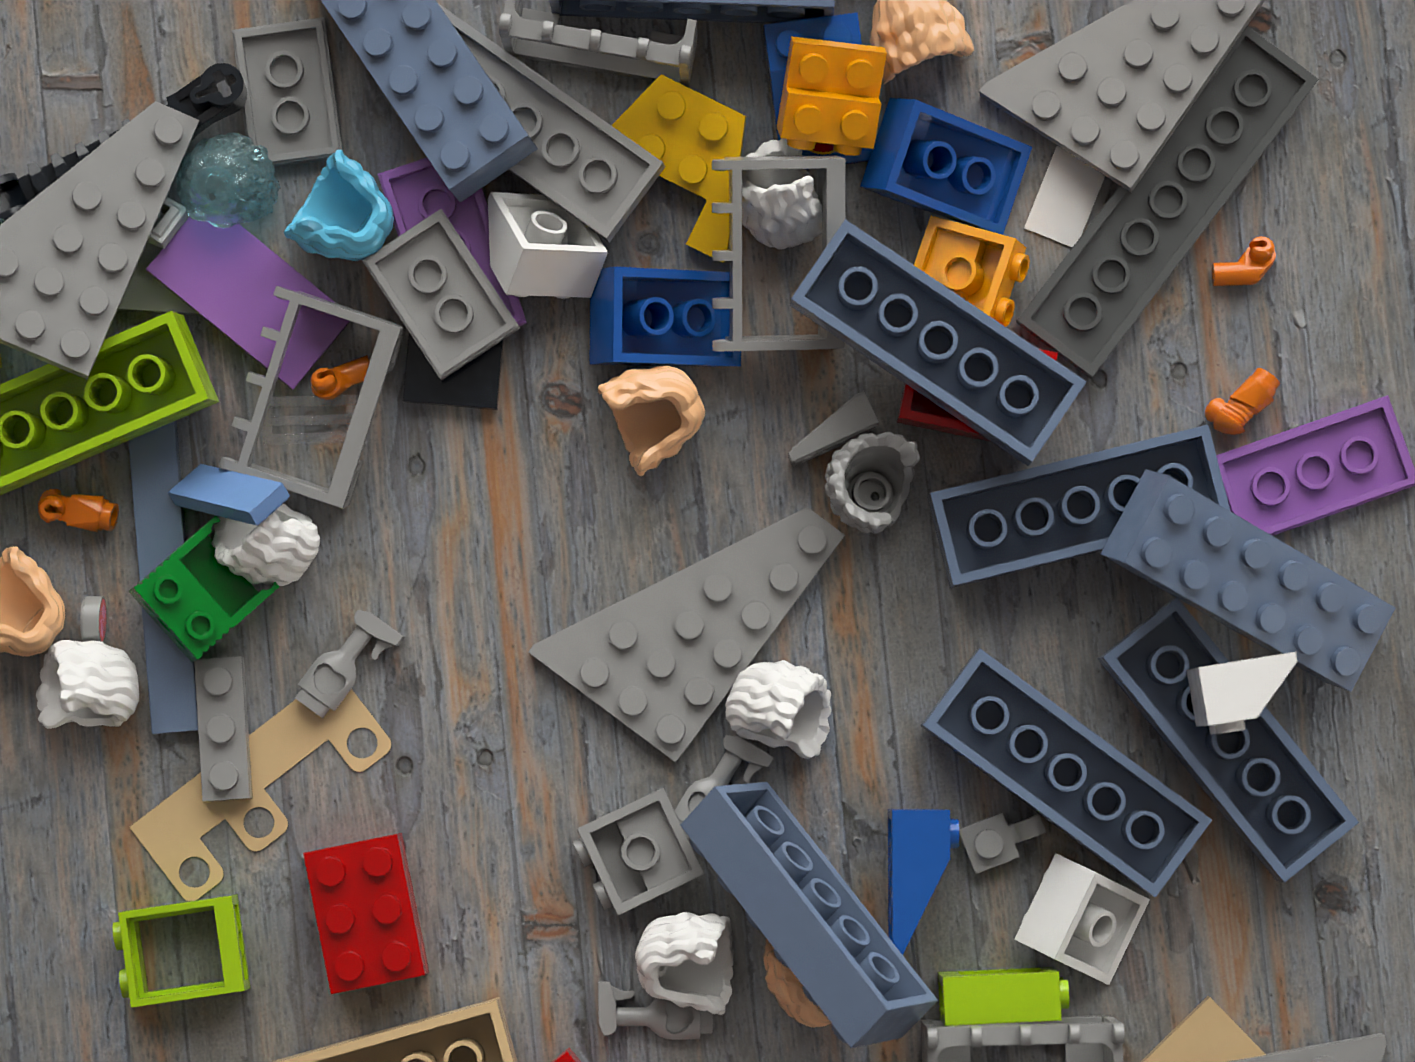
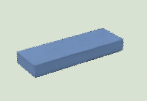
[168,464,290,526]

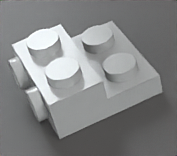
[572,788,704,915]

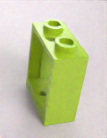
[112,894,251,1008]
[937,967,1069,1026]

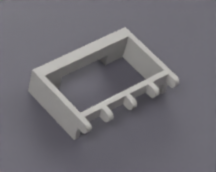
[499,0,698,88]
[712,155,845,352]
[218,286,407,508]
[921,1015,1124,1062]

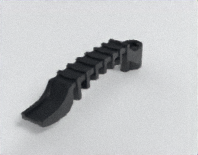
[0,63,247,225]

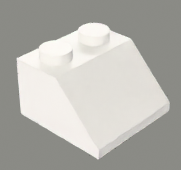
[488,192,608,299]
[1187,652,1297,735]
[1015,853,1150,985]

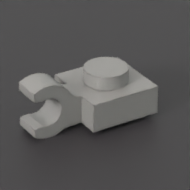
[959,812,1046,874]

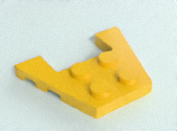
[611,74,747,263]

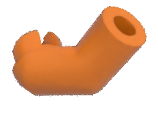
[1212,236,1276,286]
[310,355,370,400]

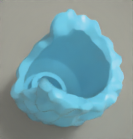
[284,150,394,261]

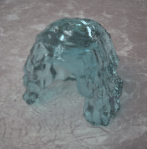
[176,132,281,228]

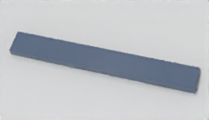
[129,420,198,734]

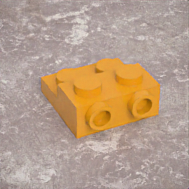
[776,36,887,156]
[914,215,1030,327]

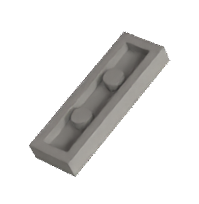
[194,656,253,802]

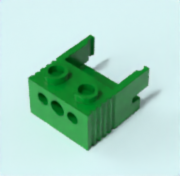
[128,516,279,662]

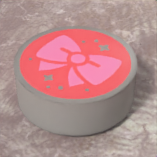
[80,596,107,642]

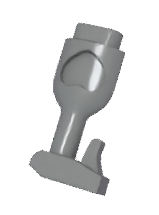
[295,610,405,718]
[675,735,774,840]
[598,981,713,1040]

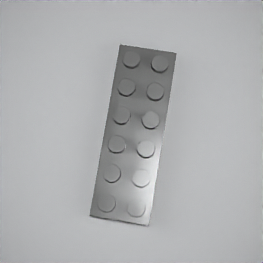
[440,5,666,243]

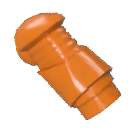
[1205,368,1280,435]
[38,489,119,532]

